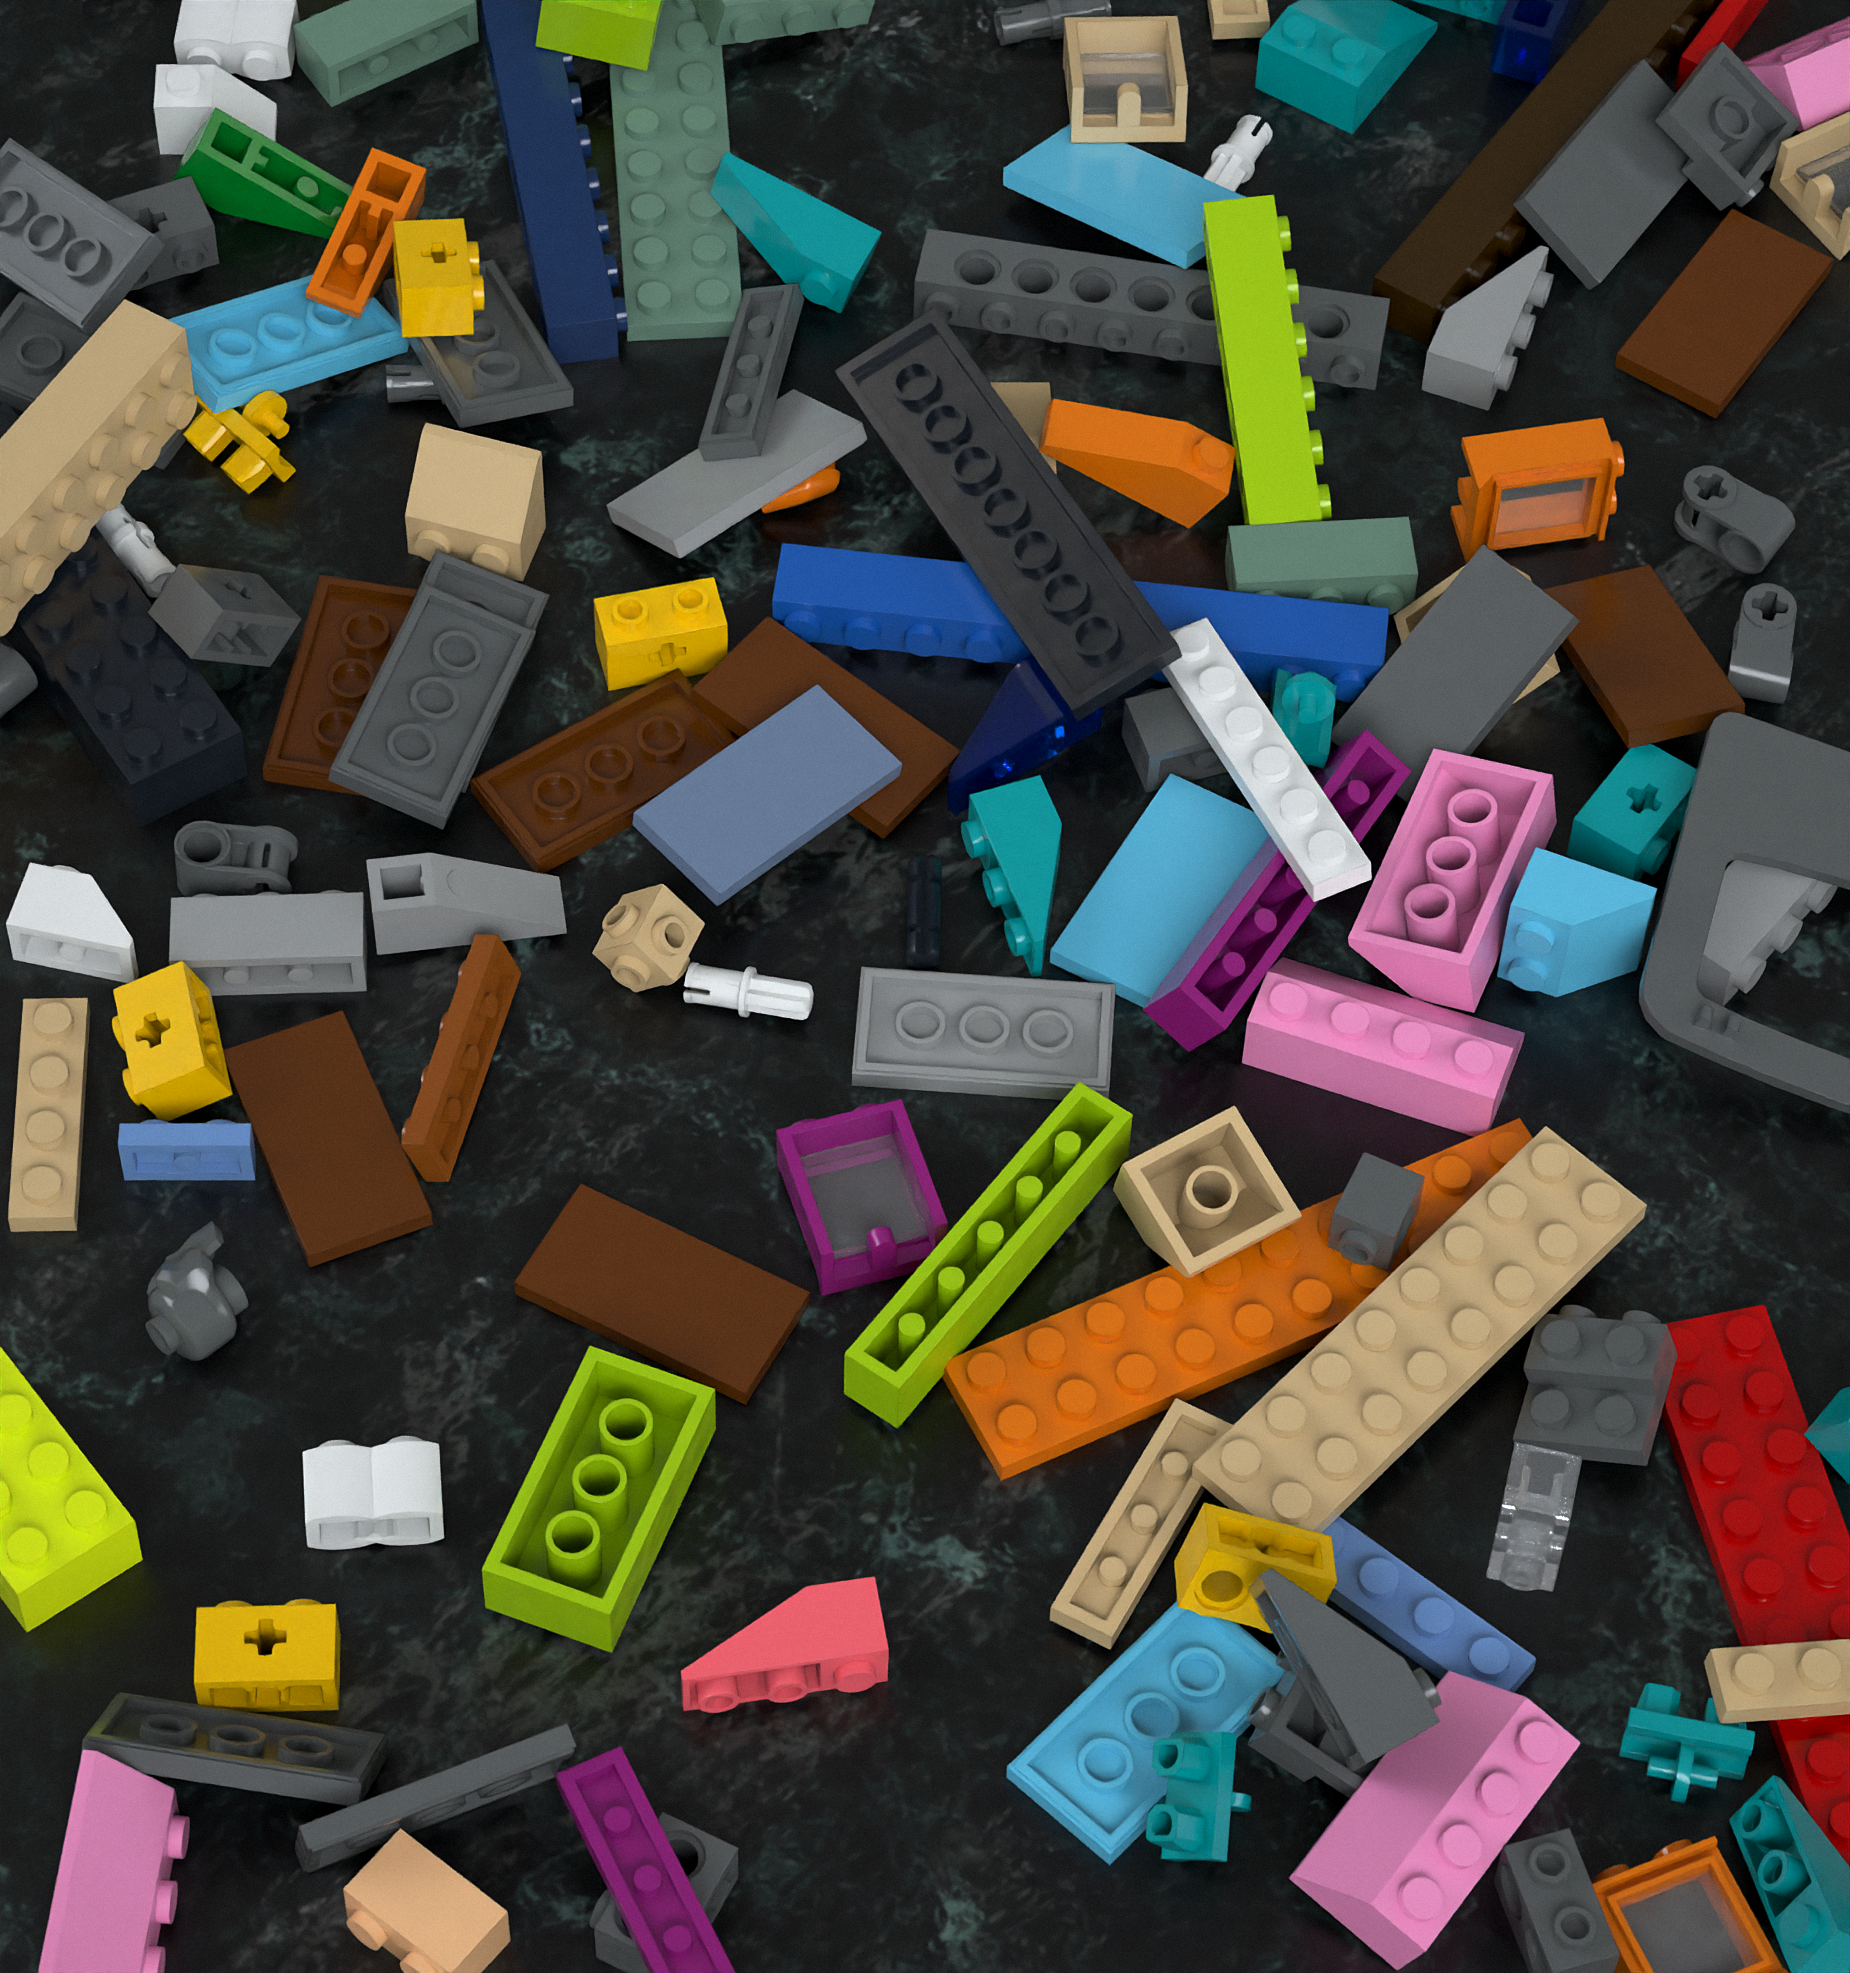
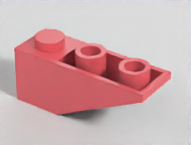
[681,1576,889,1713]

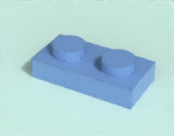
[118,1119,256,1180]

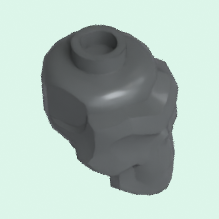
[146,1221,249,1361]

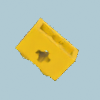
[393,218,484,338]
[594,577,728,691]
[112,961,232,1122]
[194,1599,341,1712]

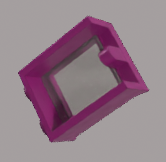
[776,1099,948,1296]

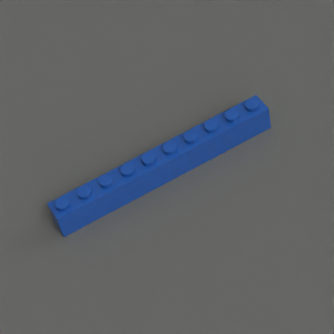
[772,543,1389,703]

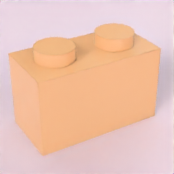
[343,1828,511,1973]

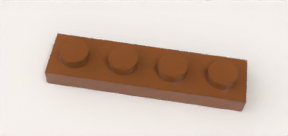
[401,934,522,1182]

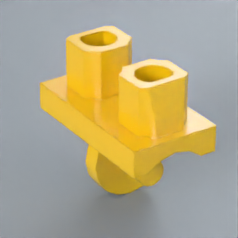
[183,390,296,495]

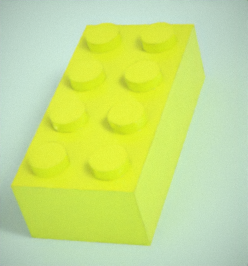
[0,1347,143,1633]

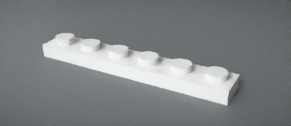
[1162,618,1372,902]

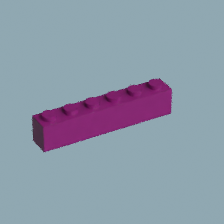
[1142,729,1411,1052]

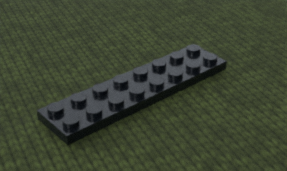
[834,307,1182,722]

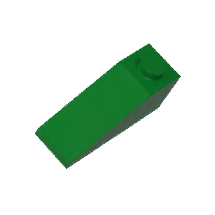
[171,107,353,239]

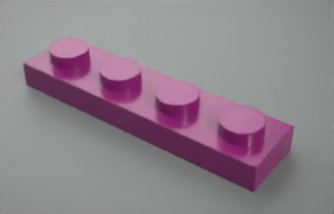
[556,1746,735,1973]

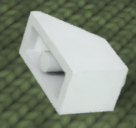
[154,64,277,154]
[6,863,139,983]

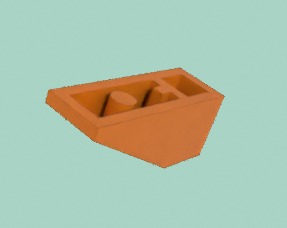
[305,148,427,319]
[1038,399,1237,529]

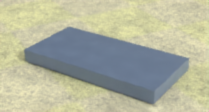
[632,684,903,906]

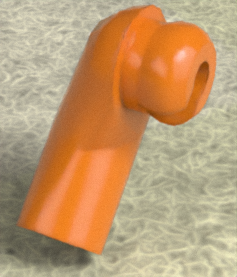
[761,462,840,514]

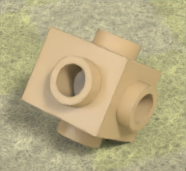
[592,884,705,993]

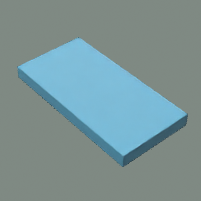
[1003,124,1247,269]
[168,275,409,414]
[1050,773,1269,1008]
[1006,1601,1285,1865]

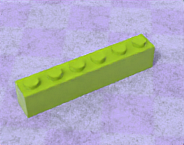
[1202,195,1331,525]
[844,1081,1133,1429]

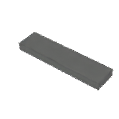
[698,284,804,462]

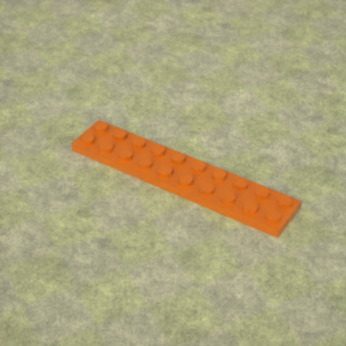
[942,1118,1533,1481]

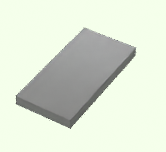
[607,389,867,558]
[852,967,1115,1100]

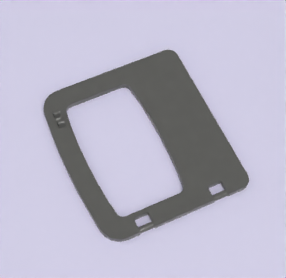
[1639,712,1850,1114]

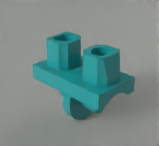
[1269,668,1337,769]
[1619,1683,1755,1803]
[1146,1731,1252,1862]

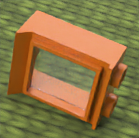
[1450,418,1624,564]
[1591,1836,1789,1973]

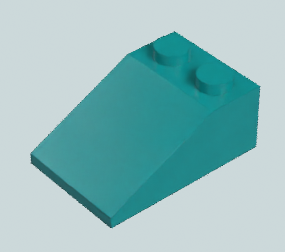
[1255,0,1438,135]

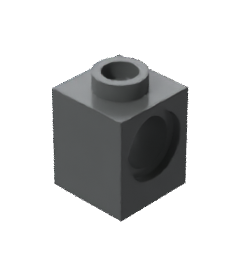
[1328,1152,1425,1272]

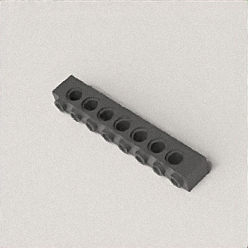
[914,228,1390,390]

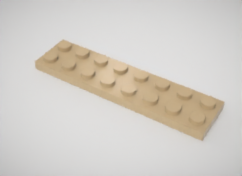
[1192,1126,1647,1533]

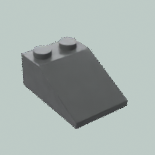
[1248,1568,1442,1772]

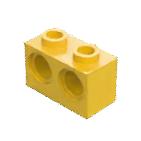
[1174,1503,1337,1634]

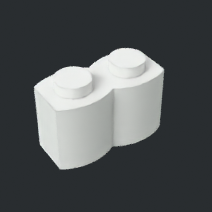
[174,0,300,81]
[303,1436,444,1550]

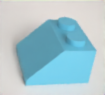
[1497,847,1657,997]

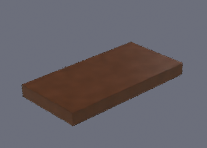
[1615,209,1833,419]
[1542,565,1745,749]
[262,575,418,796]
[690,616,961,839]
[470,668,738,874]
[223,1010,433,1267]
[514,1183,810,1405]

